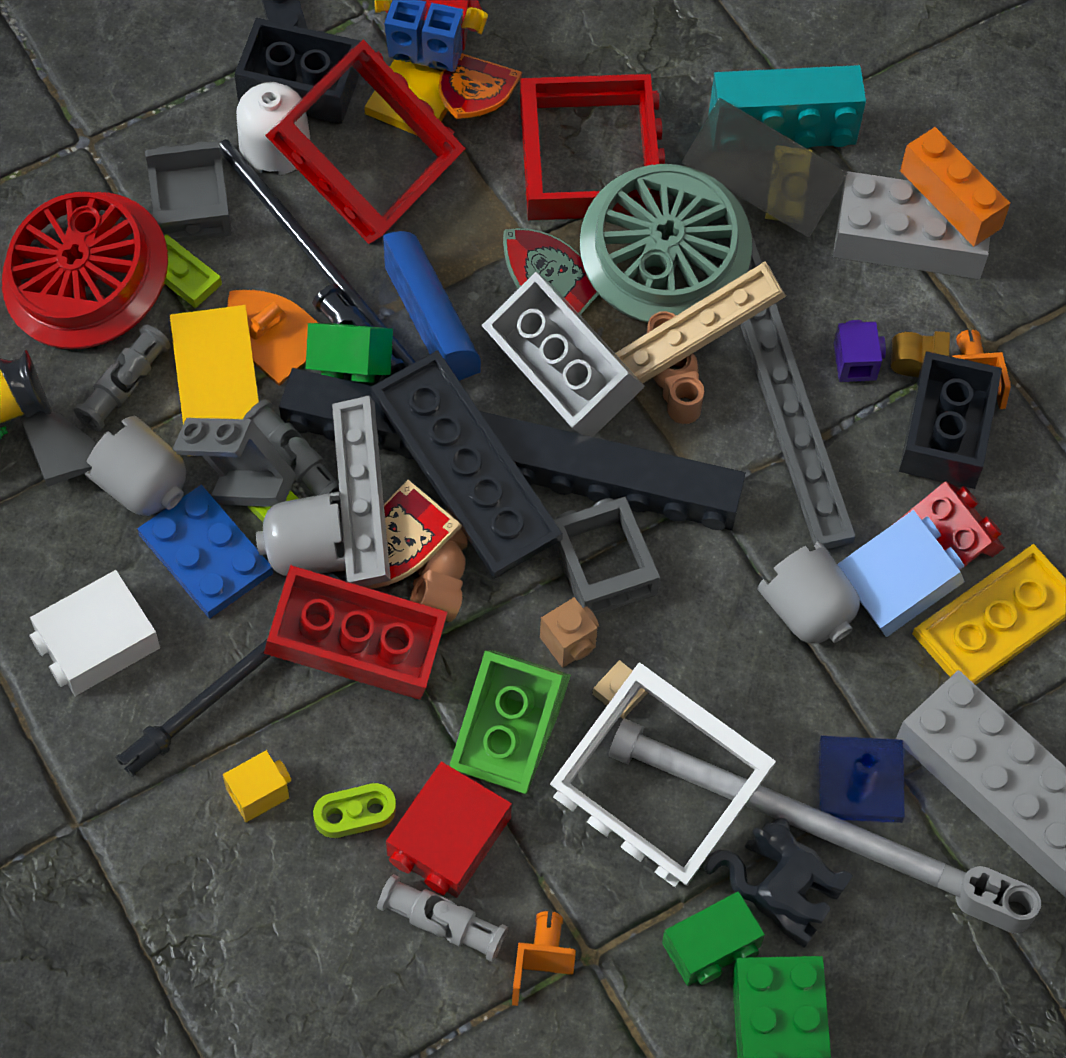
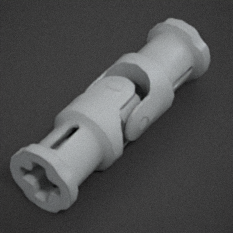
[377,874,508,962]

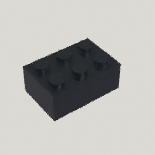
[234,18,361,124]
[899,351,1002,489]

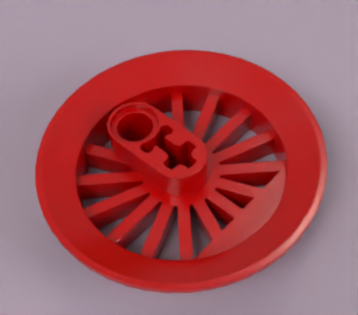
[2,192,168,349]

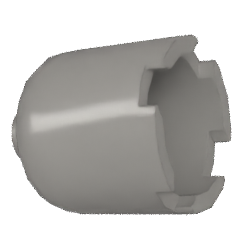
[85,416,187,516]
[256,492,346,576]
[758,541,860,644]

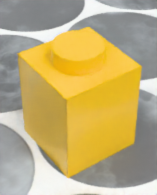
[222,750,291,822]

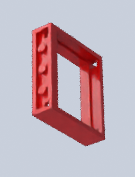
[265,39,466,244]
[520,74,665,220]

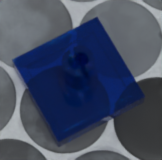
[819,736,905,823]

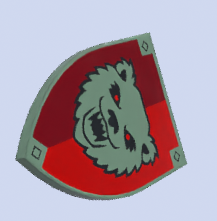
[503,228,599,315]

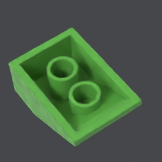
[449,650,571,794]

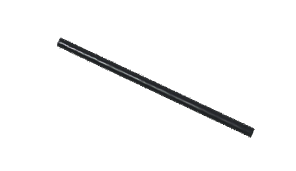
[219,139,416,367]

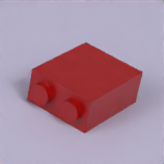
[386,761,512,898]

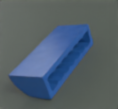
[383,231,481,381]

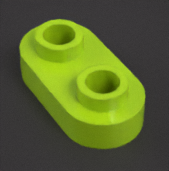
[313,783,396,838]

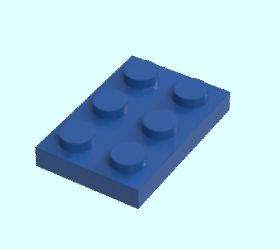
[137,484,273,619]

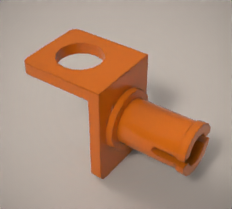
[952,330,1011,409]
[512,911,576,1006]

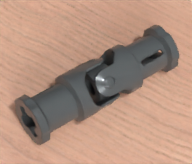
[73,324,171,431]
[243,399,340,496]

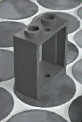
[553,497,660,615]

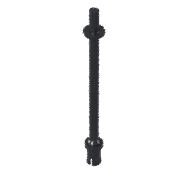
[116,573,347,777]

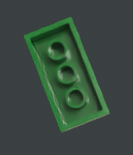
[732,956,831,1058]

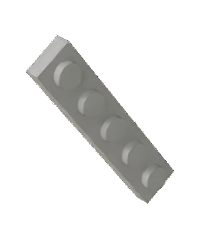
[332,396,391,587]

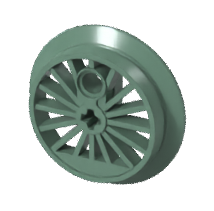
[580,164,752,323]

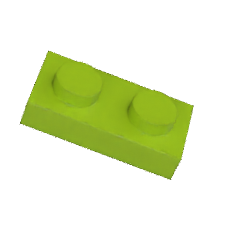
[164,234,222,308]

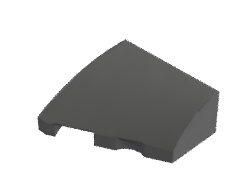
[20,412,97,487]

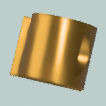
[891,331,950,377]

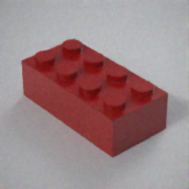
[264,565,448,700]

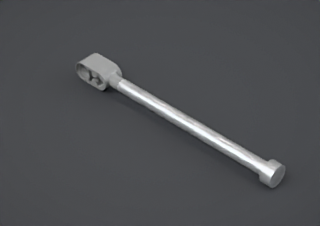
[608,718,1041,933]

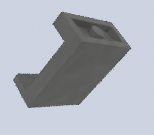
[145,141,232,242]
[173,418,296,507]

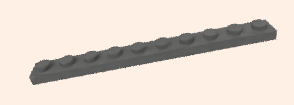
[709,218,856,549]

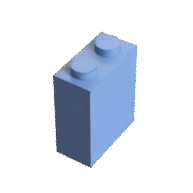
[838,510,965,637]

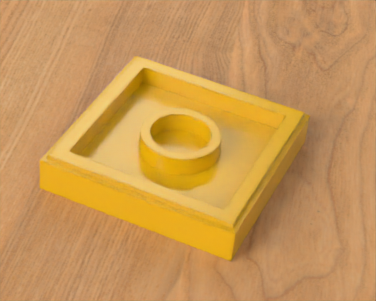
[365,60,448,136]

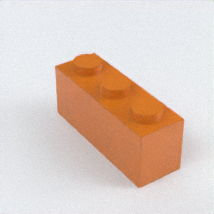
[900,127,1010,247]

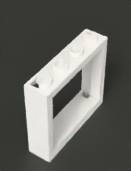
[550,662,776,887]

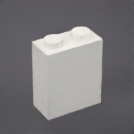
[30,570,160,696]

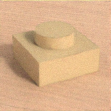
[593,660,648,719]

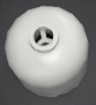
[236,82,310,175]

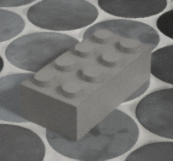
[833,171,990,279]
[482,272,645,437]

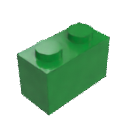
[306,323,393,382]
[662,891,765,986]

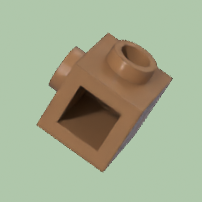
[540,597,599,668]

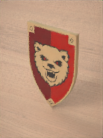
[364,480,462,589]

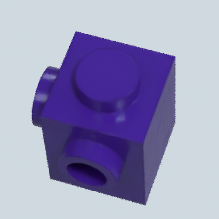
[834,320,886,382]

